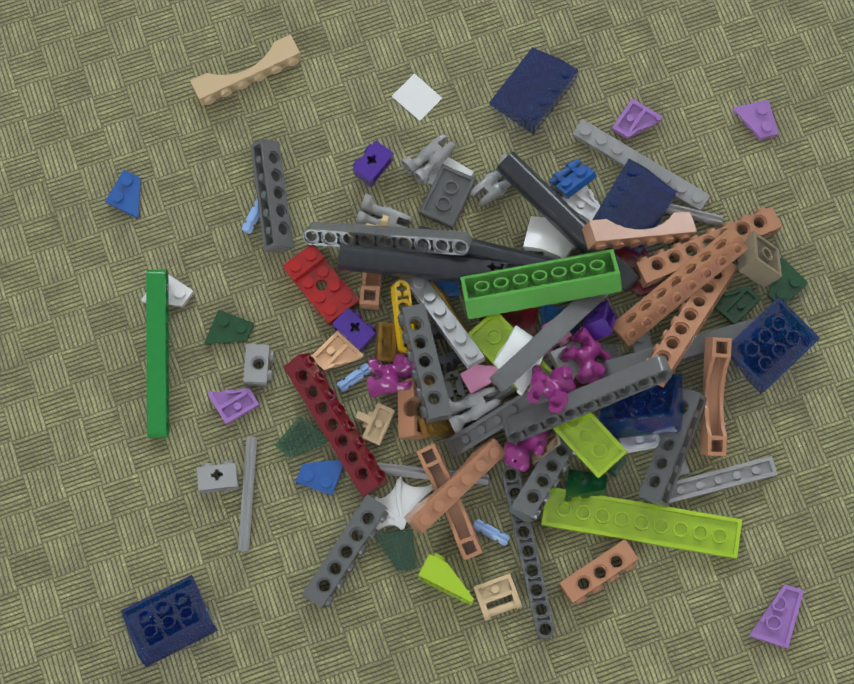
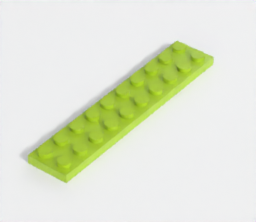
[468,314,628,479]
[541,487,742,559]

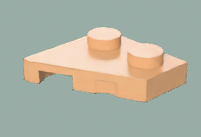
[312,330,364,372]

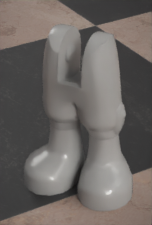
[401,134,456,186]
[470,154,512,207]
[355,193,412,228]
[448,387,502,433]

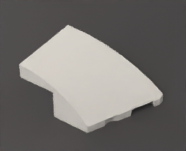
[523,216,576,259]
[494,326,544,395]

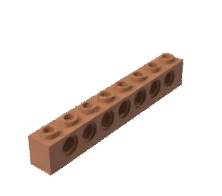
[633,207,782,289]
[613,228,748,347]
[645,263,737,388]

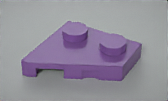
[612,98,662,140]
[733,100,779,140]
[208,388,260,425]

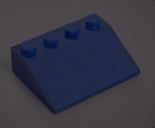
[489,47,578,135]
[592,159,677,255]
[731,297,820,394]
[599,374,683,439]
[121,575,218,667]

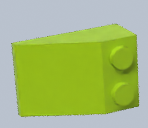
[418,553,474,606]

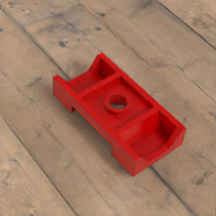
[283,245,360,327]

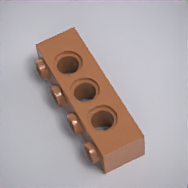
[559,539,639,605]

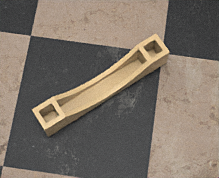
[190,34,302,106]

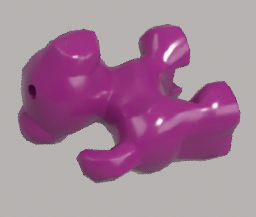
[558,327,610,384]
[367,353,413,398]
[527,365,576,413]
[504,429,550,472]

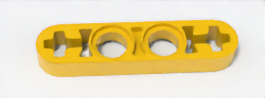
[391,280,417,355]

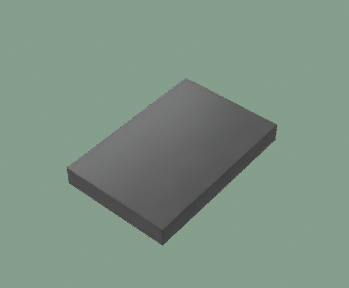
[419,164,476,229]

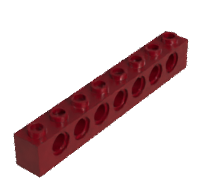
[283,353,388,497]

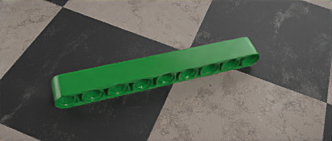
[146,269,170,439]

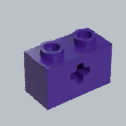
[353,141,394,187]
[582,300,616,340]
[332,308,376,353]

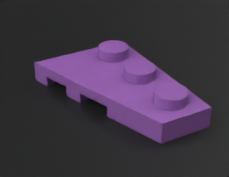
[749,585,804,649]

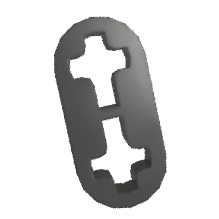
[444,371,465,402]

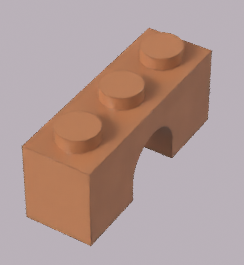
[359,273,382,311]
[398,378,427,441]

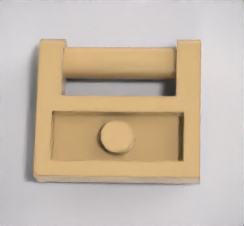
[473,573,523,621]

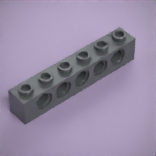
[250,139,294,254]
[398,303,452,424]
[638,387,707,508]
[508,437,575,524]
[302,494,389,608]

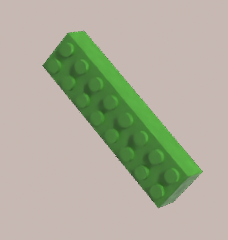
[460,249,622,319]

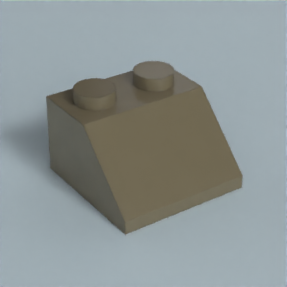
[738,231,782,288]

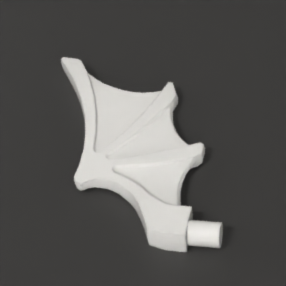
[355,477,434,537]

